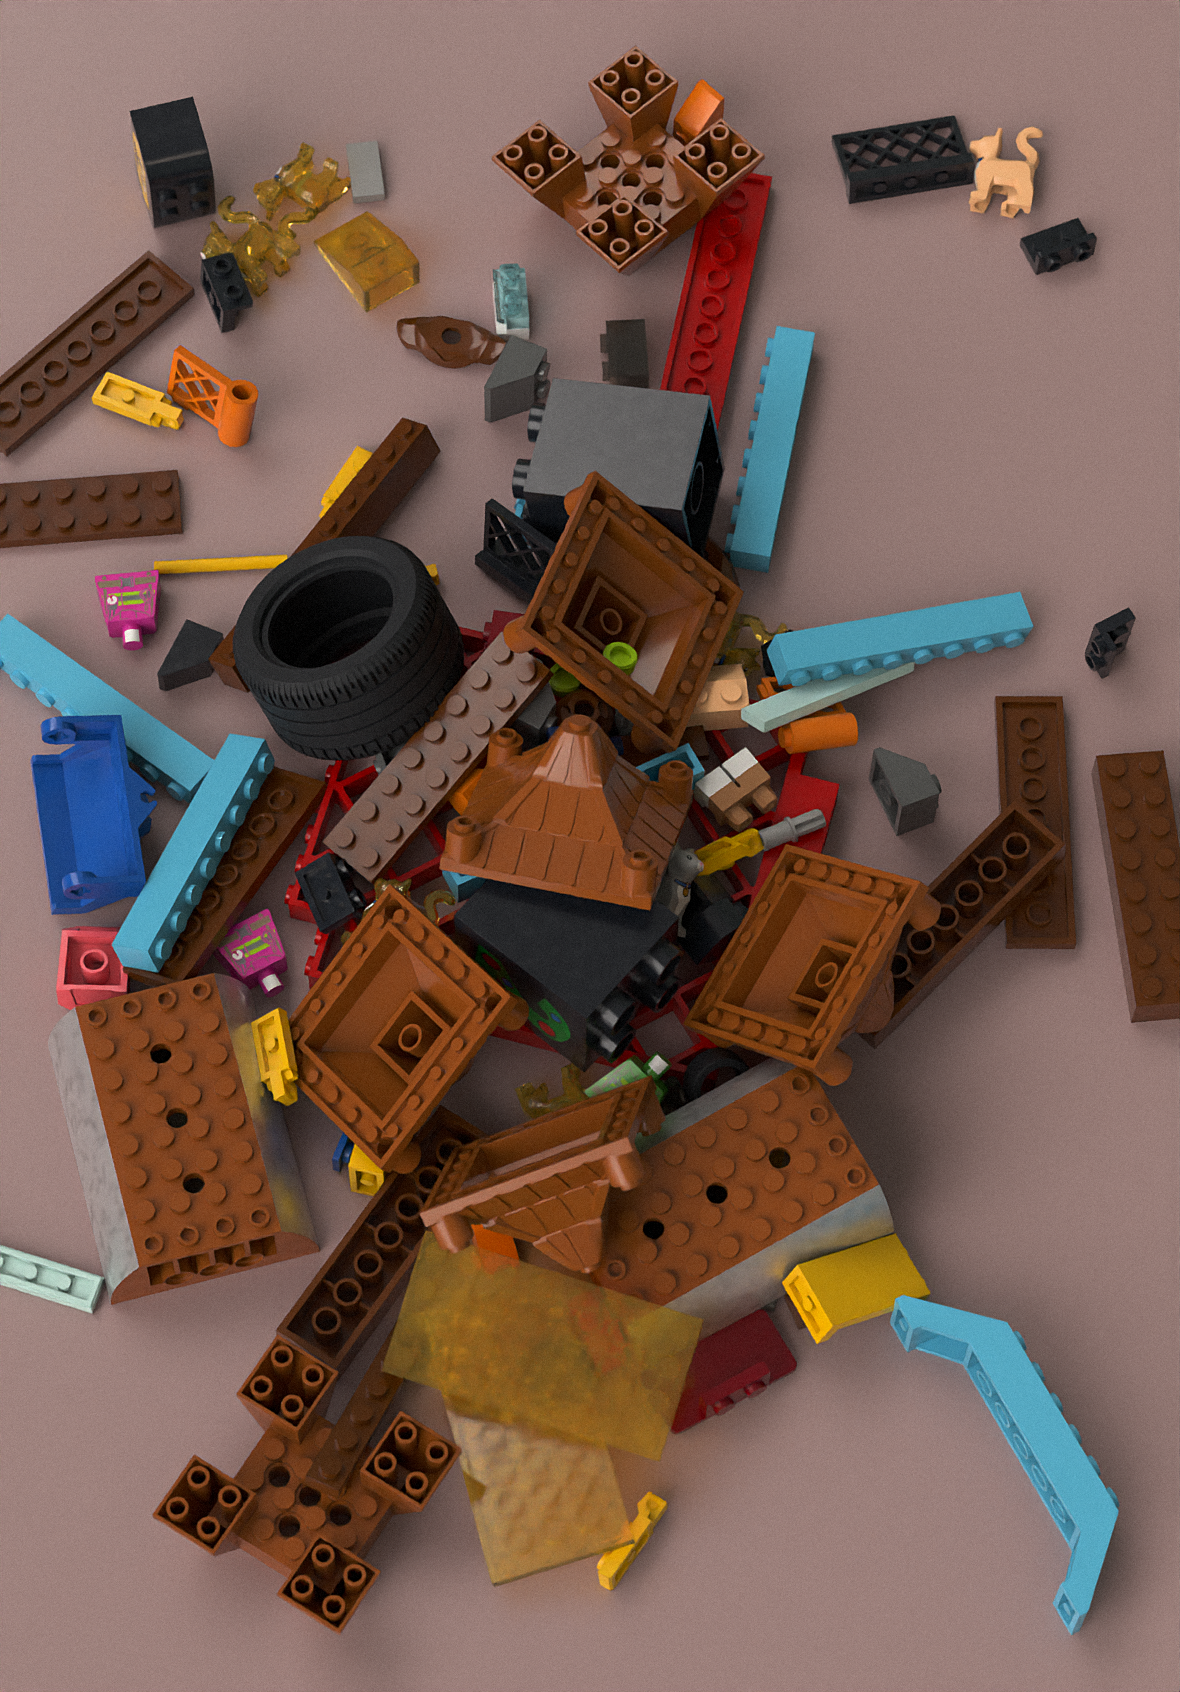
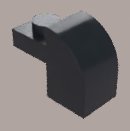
[677,898,749,966]

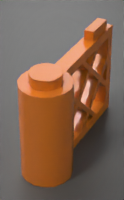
[167,345,258,447]
[756,677,858,754]

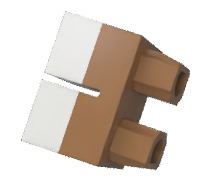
[694,747,778,833]

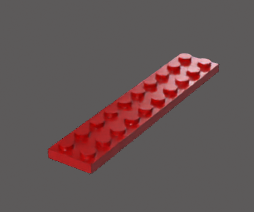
[660,173,772,432]

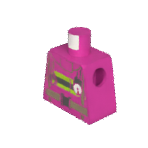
[95,570,161,651]
[213,908,288,998]

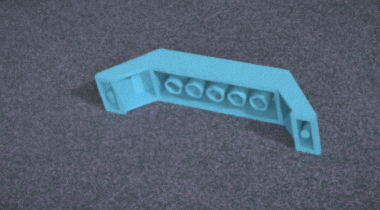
[889,1295,1120,1635]

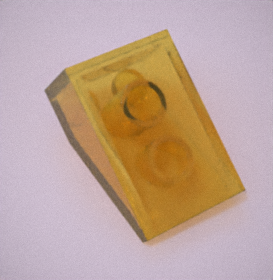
[313,211,420,313]

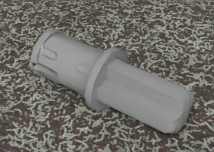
[758,809,826,851]

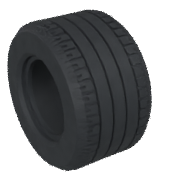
[233,536,464,761]

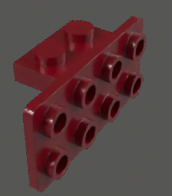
[641,1309,797,1434]

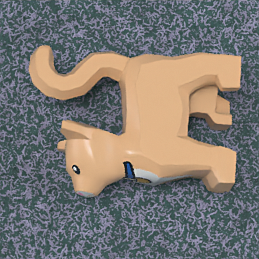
[969,127,1043,218]

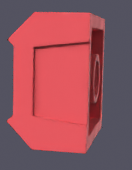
[56,926,130,1010]

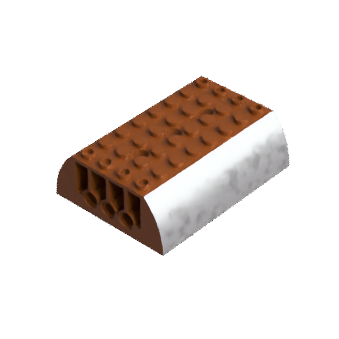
[48,973,320,1305]
[587,1057,894,1371]

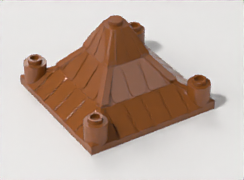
[503,470,744,754]
[440,714,694,910]
[683,844,941,1086]
[288,884,529,1174]
[420,1075,666,1273]

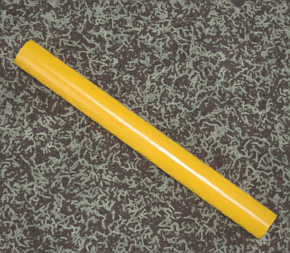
[154,554,288,574]

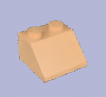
[686,664,750,731]

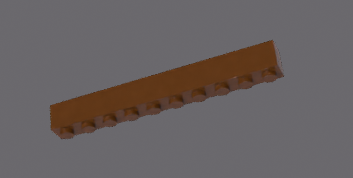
[208,417,441,693]

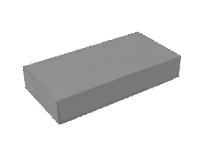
[346,141,385,203]

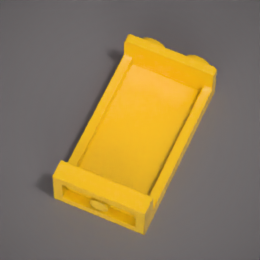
[782,1233,931,1344]

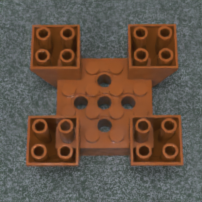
[491,45,765,276]
[152,1334,463,1636]

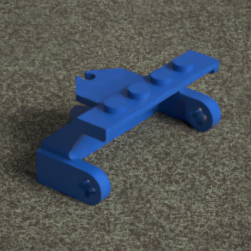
[30,715,157,915]

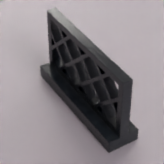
[831,115,974,204]
[475,498,557,604]

